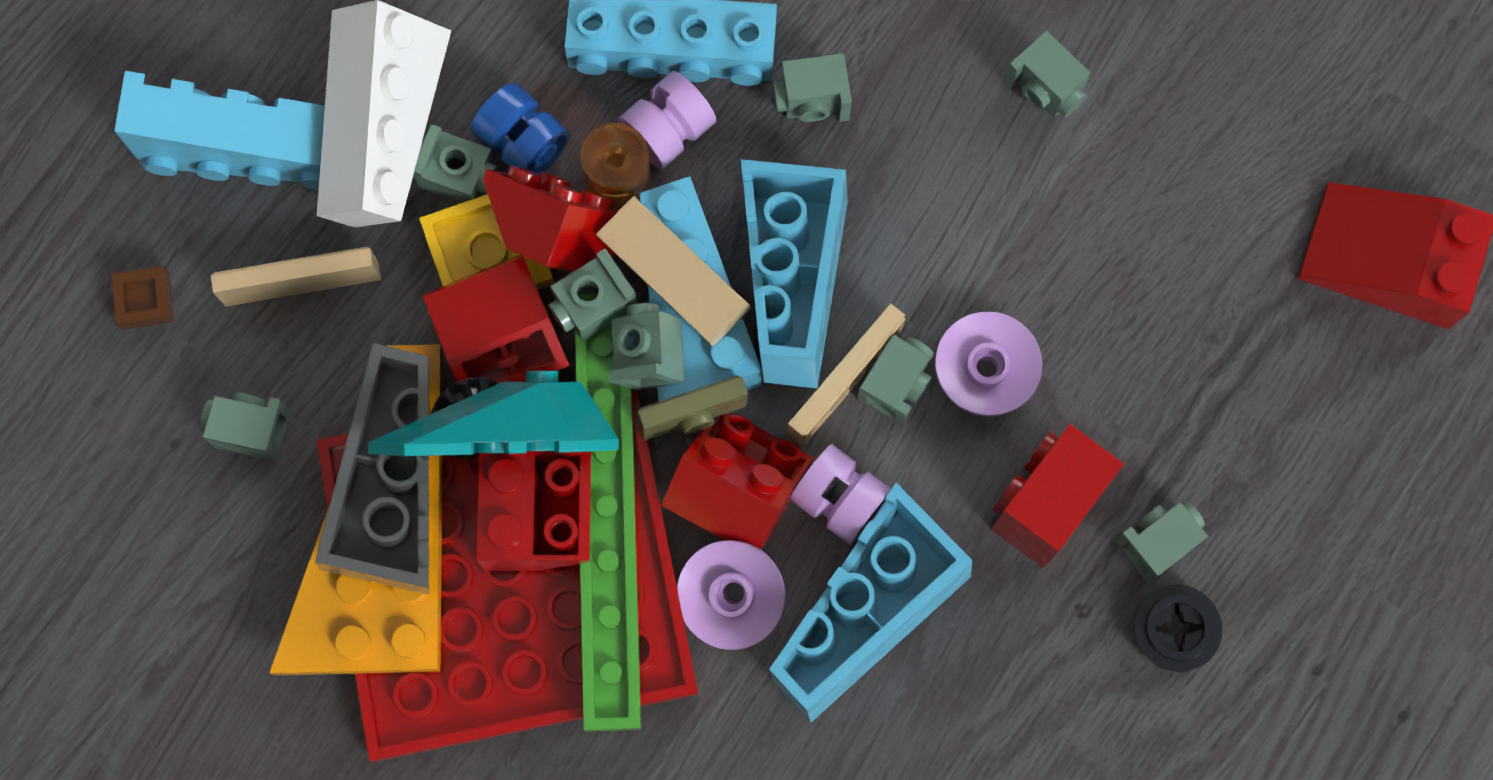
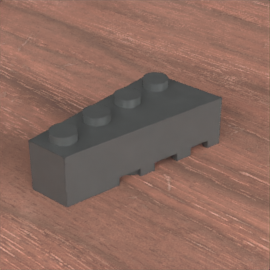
[315,343,429,595]

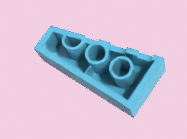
[114,71,325,190]
[741,159,848,389]
[640,176,762,402]
[769,483,972,723]

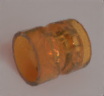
[580,122,652,211]

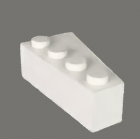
[317,0,451,227]

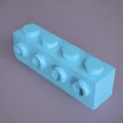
[564,0,777,86]

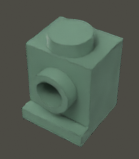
[1004,30,1091,118]
[773,53,852,122]
[413,124,499,203]
[548,249,637,342]
[608,303,684,390]
[857,335,934,427]
[200,392,292,462]
[1114,500,1209,584]

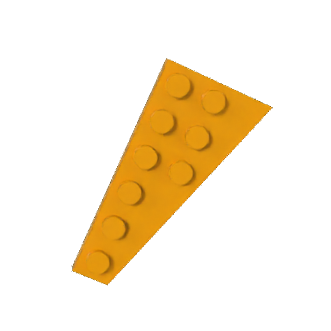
[270,344,443,675]

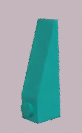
[368,371,619,456]

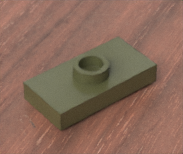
[638,376,748,441]

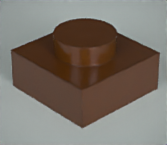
[111,266,174,330]

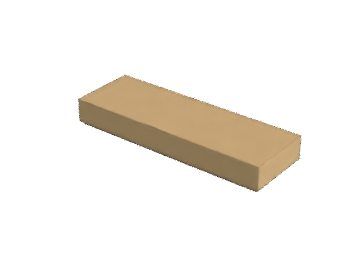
[596,196,751,347]
[211,246,381,307]
[786,304,906,446]

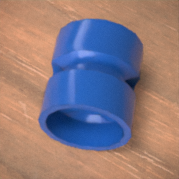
[470,82,570,175]

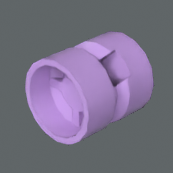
[617,71,716,170]
[790,444,892,546]

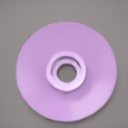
[935,312,1043,417]
[677,540,785,650]

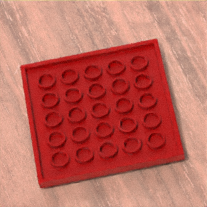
[316,389,698,762]

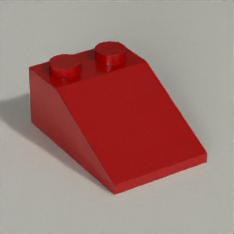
[1297,182,1493,330]

